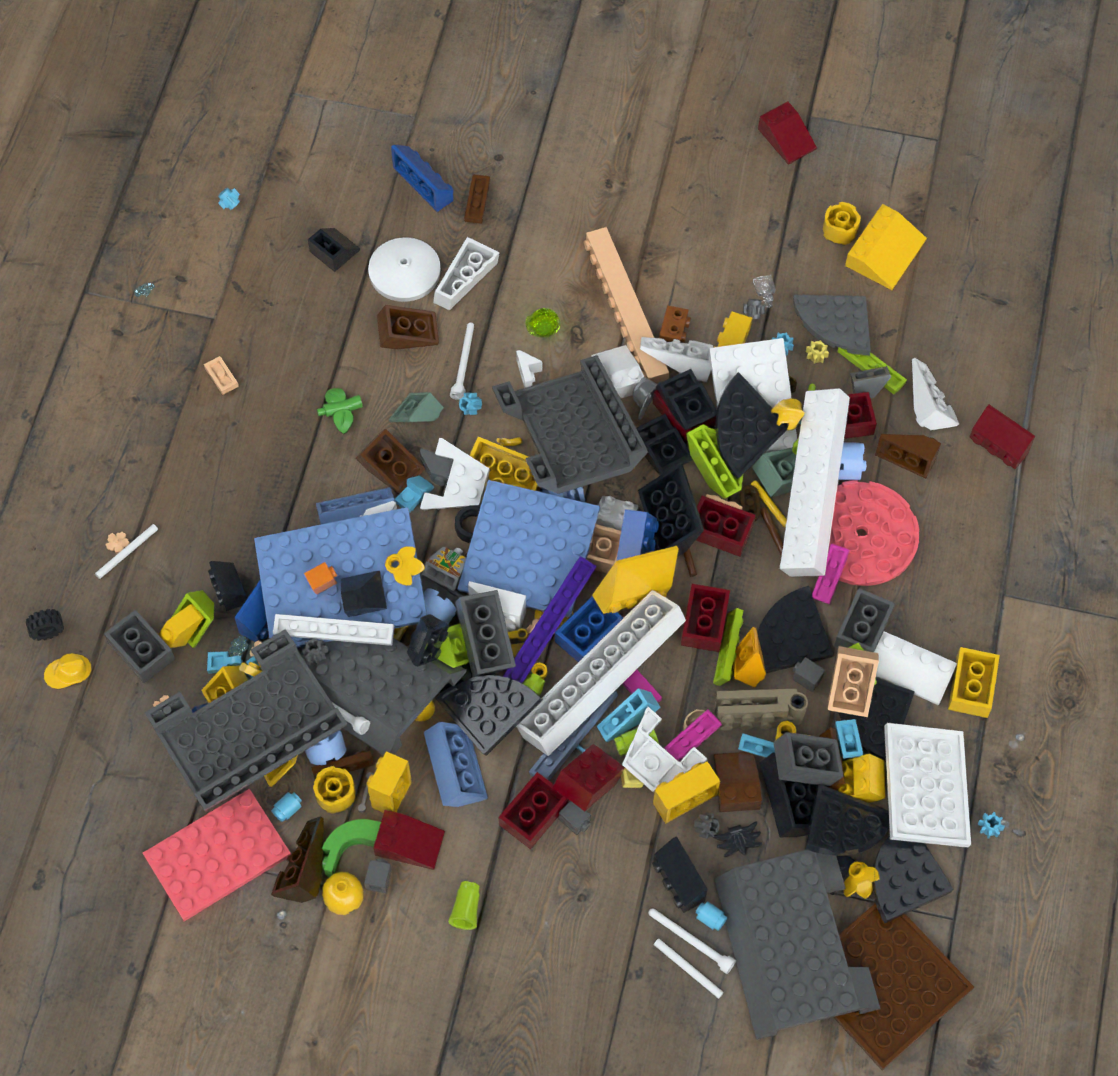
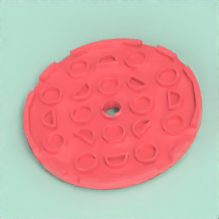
[828,480,919,586]

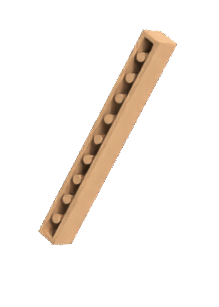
[584,227,669,384]

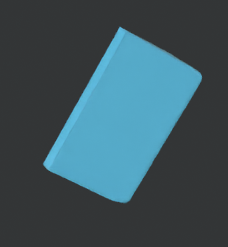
[738,733,775,757]

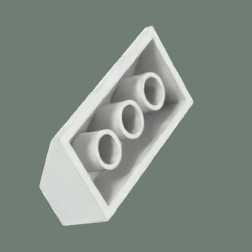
[874,632,957,705]

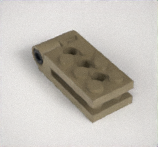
[714,689,808,731]

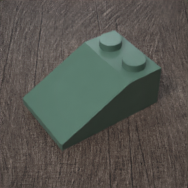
[752,447,796,497]

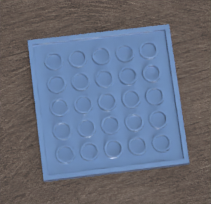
[458,480,600,618]

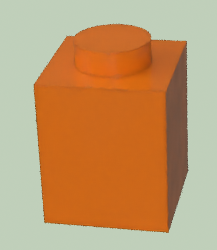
[304,562,338,595]

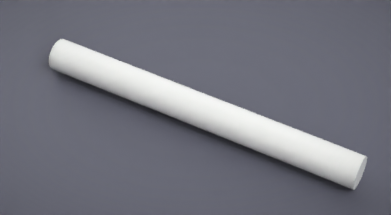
[95,524,158,579]
[654,939,724,999]

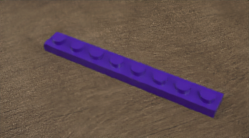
[503,556,596,683]

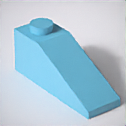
[597,688,661,742]

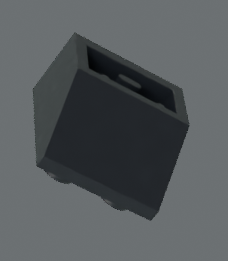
[308,228,360,272]
[208,561,247,611]
[407,614,449,667]

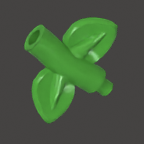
[317,388,363,434]

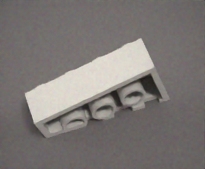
[433,237,500,310]

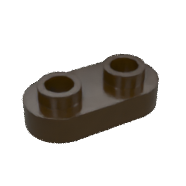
[739,485,761,521]

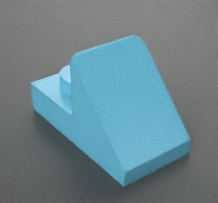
[395,475,434,512]
[835,719,863,758]

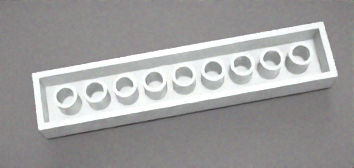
[780,388,850,577]
[516,590,686,756]

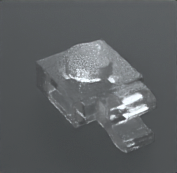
[753,275,775,308]

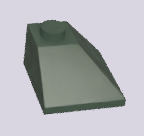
[389,392,444,422]

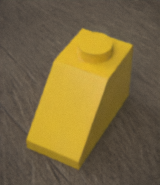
[158,604,204,648]

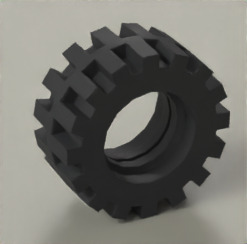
[26,609,64,641]

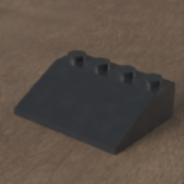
[638,463,704,557]
[760,752,827,838]

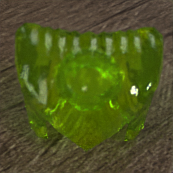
[525,308,560,338]

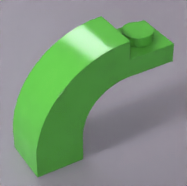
[322,819,381,877]

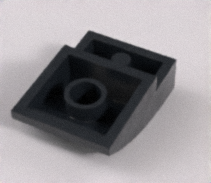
[656,369,717,431]
[636,414,693,475]

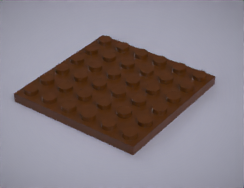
[833,903,974,1071]

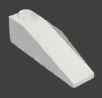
[640,337,713,382]
[912,358,959,430]

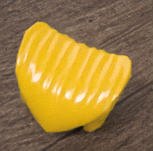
[771,398,805,430]

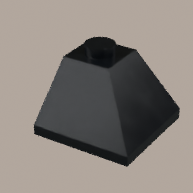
[341,570,387,617]

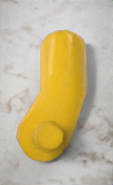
[496,437,522,446]

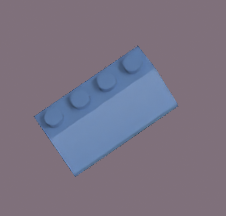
[316,487,395,525]
[424,722,488,807]

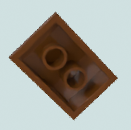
[377,305,439,349]
[355,429,426,494]
[875,434,941,479]
[713,752,762,812]

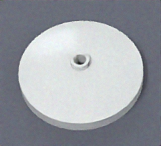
[368,238,441,302]

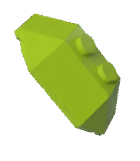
[687,425,744,499]

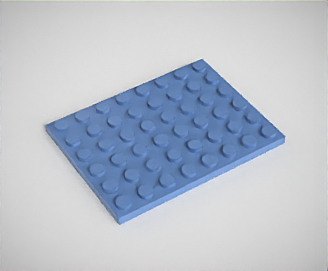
[254,507,427,648]

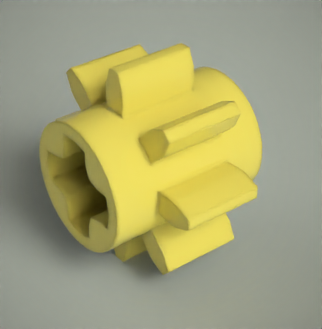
[806,340,829,364]

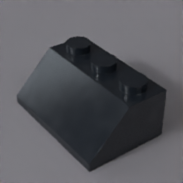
[652,836,708,913]

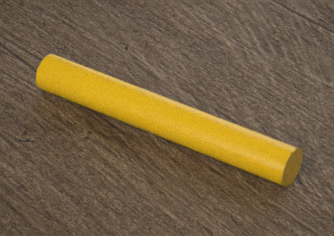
[751,480,787,528]

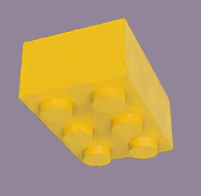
[948,647,1000,718]
[366,751,412,813]
[653,761,720,824]

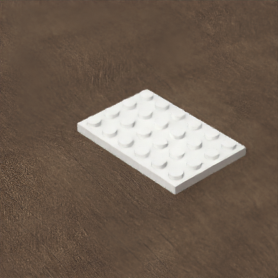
[709,338,797,454]
[884,723,971,847]

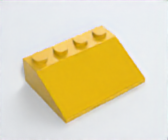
[845,204,927,290]
[470,437,541,500]
[592,546,678,614]

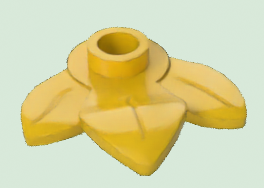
[385,546,425,586]
[843,862,879,899]

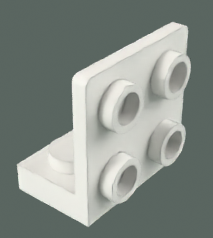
[596,496,639,531]

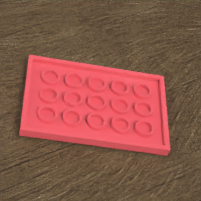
[143,789,291,921]

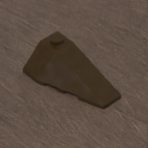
[271,816,324,903]

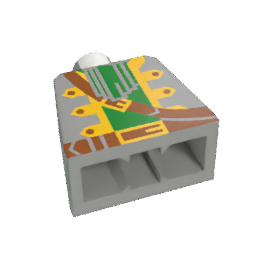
[422,547,466,591]

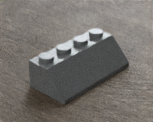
[455,590,516,677]

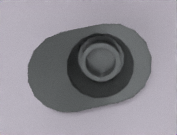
[633,377,663,420]

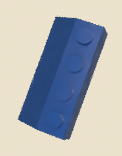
[391,145,454,212]
[235,579,269,642]

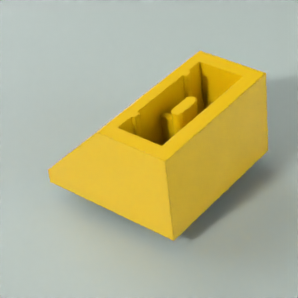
[838,754,885,803]

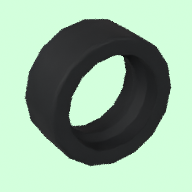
[455,505,480,543]

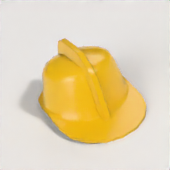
[44,653,91,689]

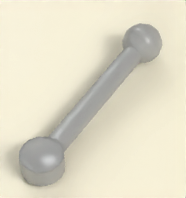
[358,772,374,813]

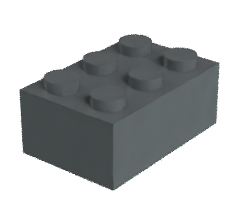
[834,588,895,652]
[104,610,175,683]
[773,732,843,786]

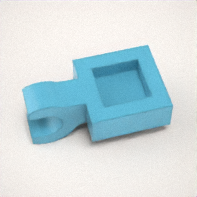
[207,651,243,674]

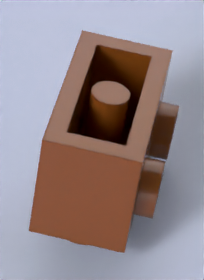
[659,305,691,343]

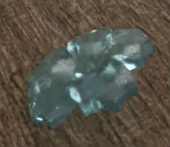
[134,283,155,297]
[229,636,249,657]

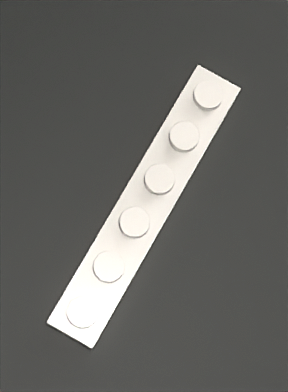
[273,614,395,646]

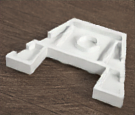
[420,438,490,510]
[622,707,708,792]

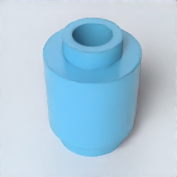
[271,792,302,822]
[695,901,728,931]

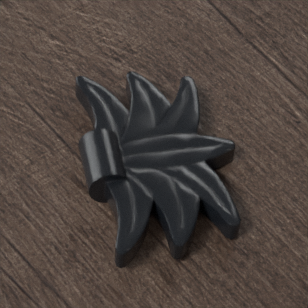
[713,821,762,858]

